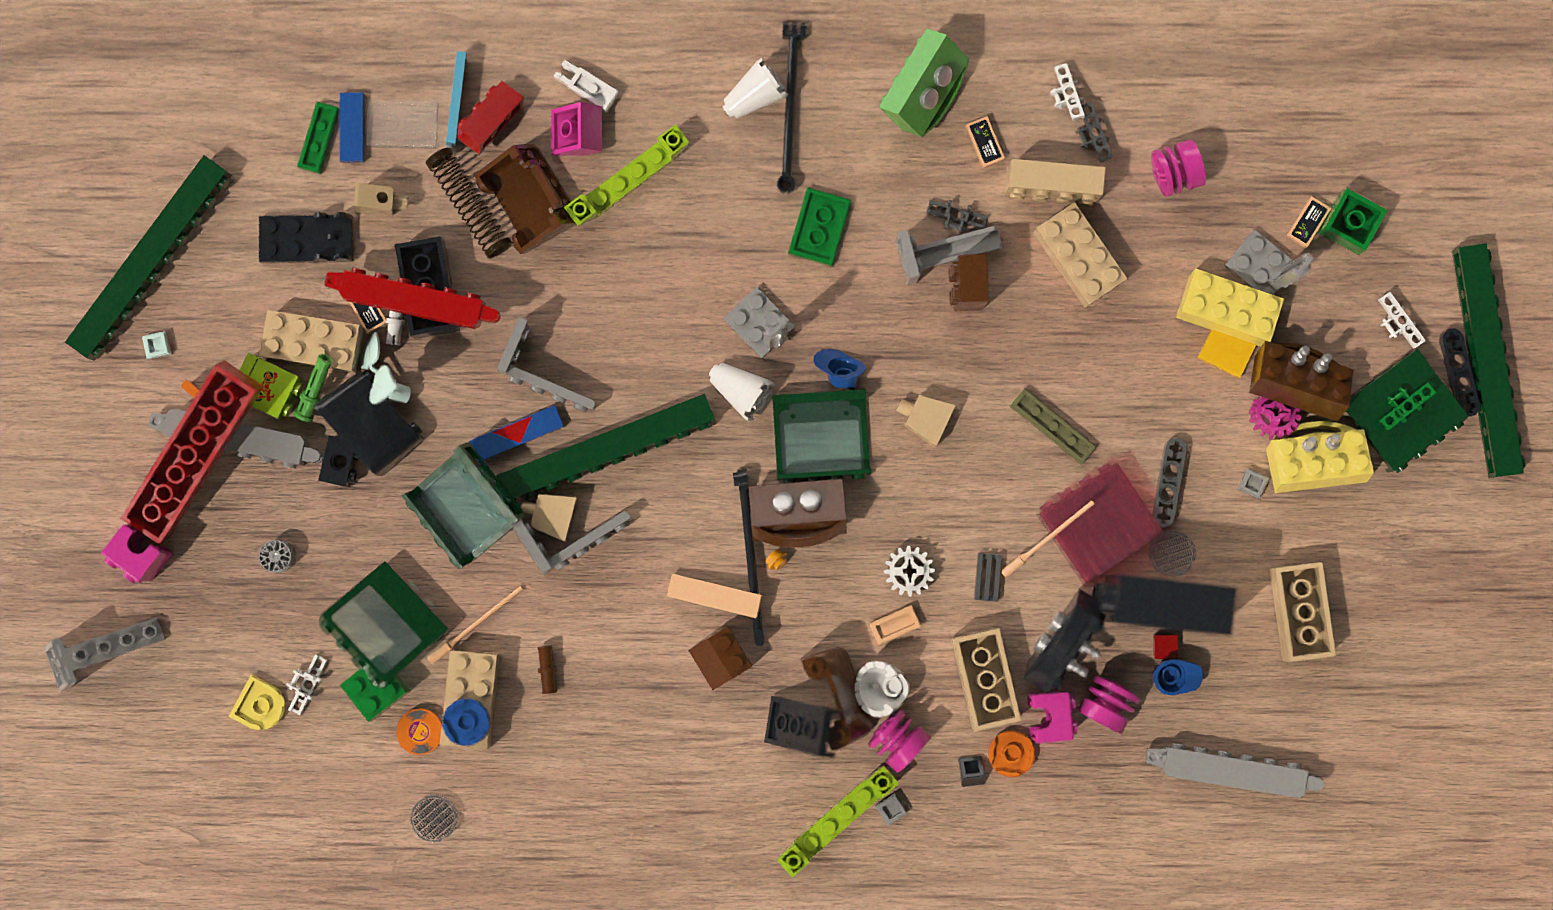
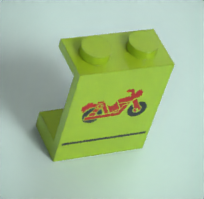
[240,353,303,420]

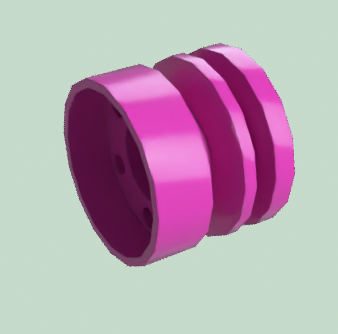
[1151,139,1206,197]
[1078,676,1140,735]
[868,709,930,773]

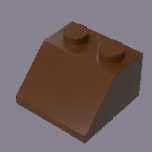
[688,626,752,690]

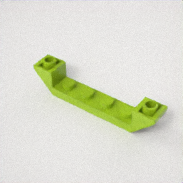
[564,124,689,226]
[777,765,899,878]

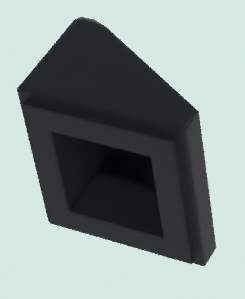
[958,756,985,787]

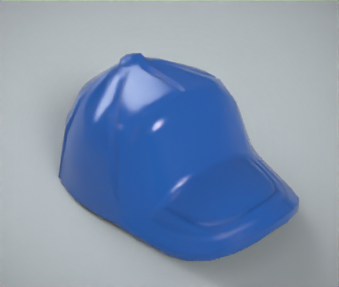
[1153,659,1203,695]

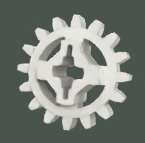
[884,546,935,597]

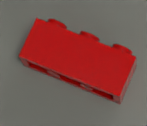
[457,81,524,155]

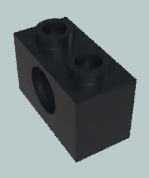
[318,435,360,488]

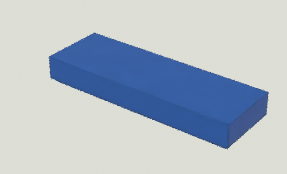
[340,93,364,163]

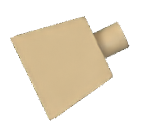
[354,183,408,215]
[896,395,955,447]
[521,494,578,541]

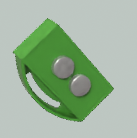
[879,29,969,137]

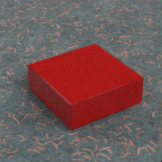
[1153,635,1178,659]

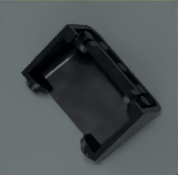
[314,370,424,476]

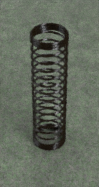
[425,147,512,259]

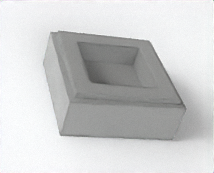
[1237,468,1269,499]
[875,793,908,826]

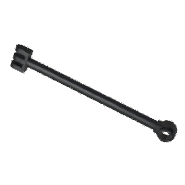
[777,22,806,194]
[733,469,764,646]

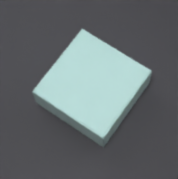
[142,331,172,360]

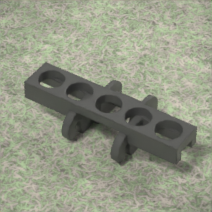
[1075,102,1113,163]
[926,200,988,233]

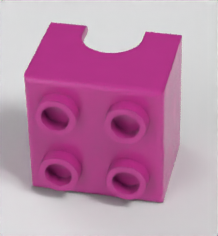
[101,524,173,583]
[1027,690,1078,743]

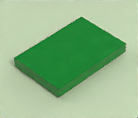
[788,187,851,267]

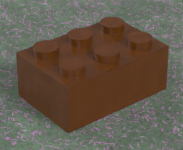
[948,254,989,311]

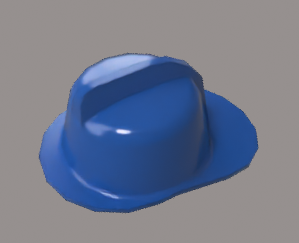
[813,349,865,390]

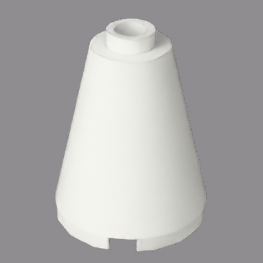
[723,57,789,119]
[709,363,775,422]

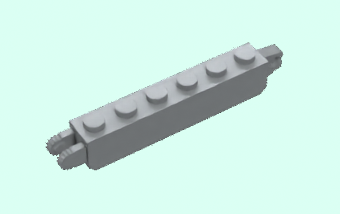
[148,408,324,469]
[1145,742,1325,798]

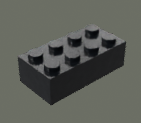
[394,236,460,339]

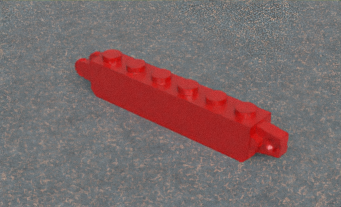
[324,268,501,329]

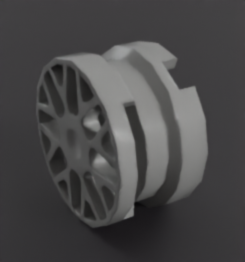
[259,540,295,573]

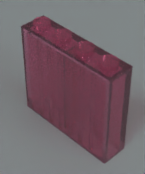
[1036,462,1164,584]

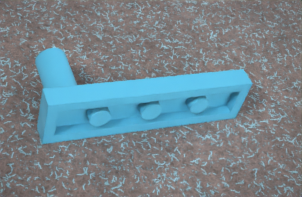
[446,51,466,147]

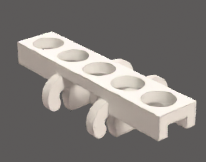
[1050,63,1085,122]
[1378,292,1426,349]
[286,654,328,715]

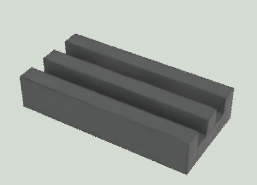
[974,553,1002,602]

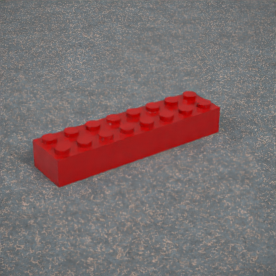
[120,360,264,544]

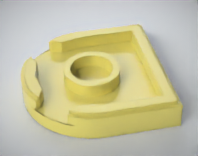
[229,675,286,730]

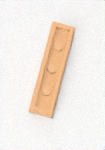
[667,573,763,618]

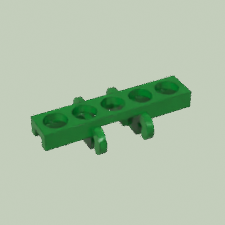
[1379,383,1436,430]

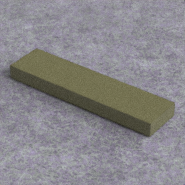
[1009,388,1096,465]

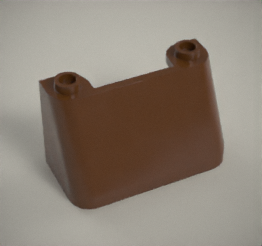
[474,143,576,254]
[801,647,871,752]

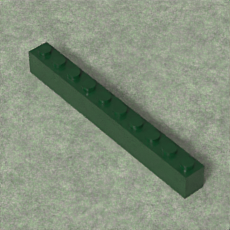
[65,155,232,361]
[1452,243,1525,478]
[496,394,715,502]

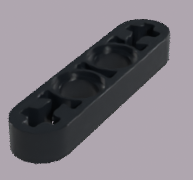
[1439,328,1480,417]

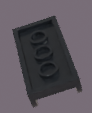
[259,212,353,263]
[764,696,842,758]

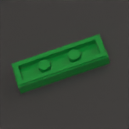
[297,101,340,175]

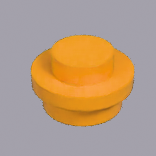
[766,549,787,570]

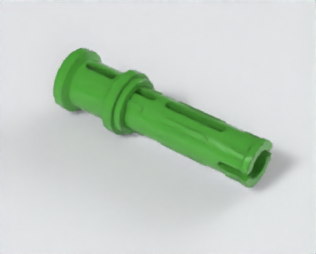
[293,354,333,422]

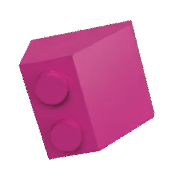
[551,102,603,156]

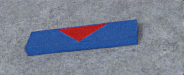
[469,405,564,460]

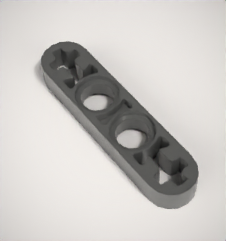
[1152,438,1187,528]

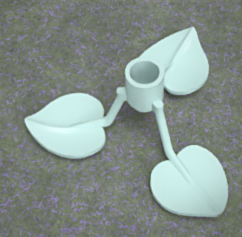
[360,332,411,404]

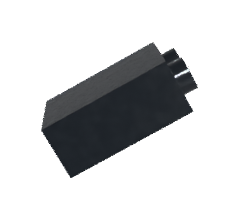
[1092,574,1237,636]

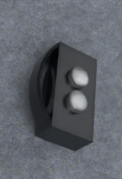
[1023,589,1106,693]

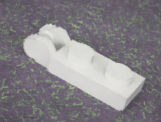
[553,60,619,112]

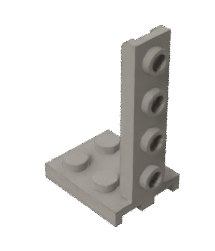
[895,226,1003,286]
[1224,229,1314,295]
[723,287,795,359]
[497,317,595,413]
[513,512,631,576]
[44,617,165,692]

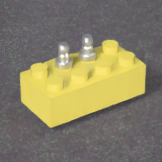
[1266,421,1374,493]

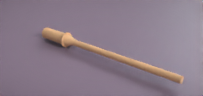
[1001,501,1095,578]
[427,586,523,665]

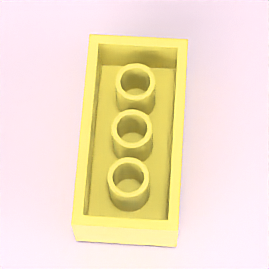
[1176,269,1284,347]

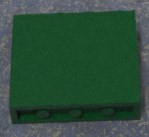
[1345,349,1469,473]

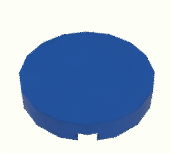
[442,698,490,746]

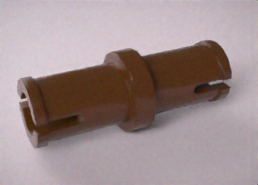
[537,645,557,694]

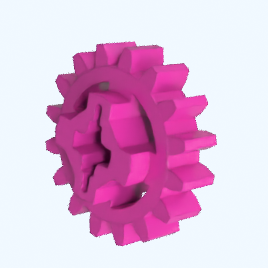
[1249,396,1301,440]

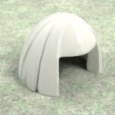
[855,661,910,717]

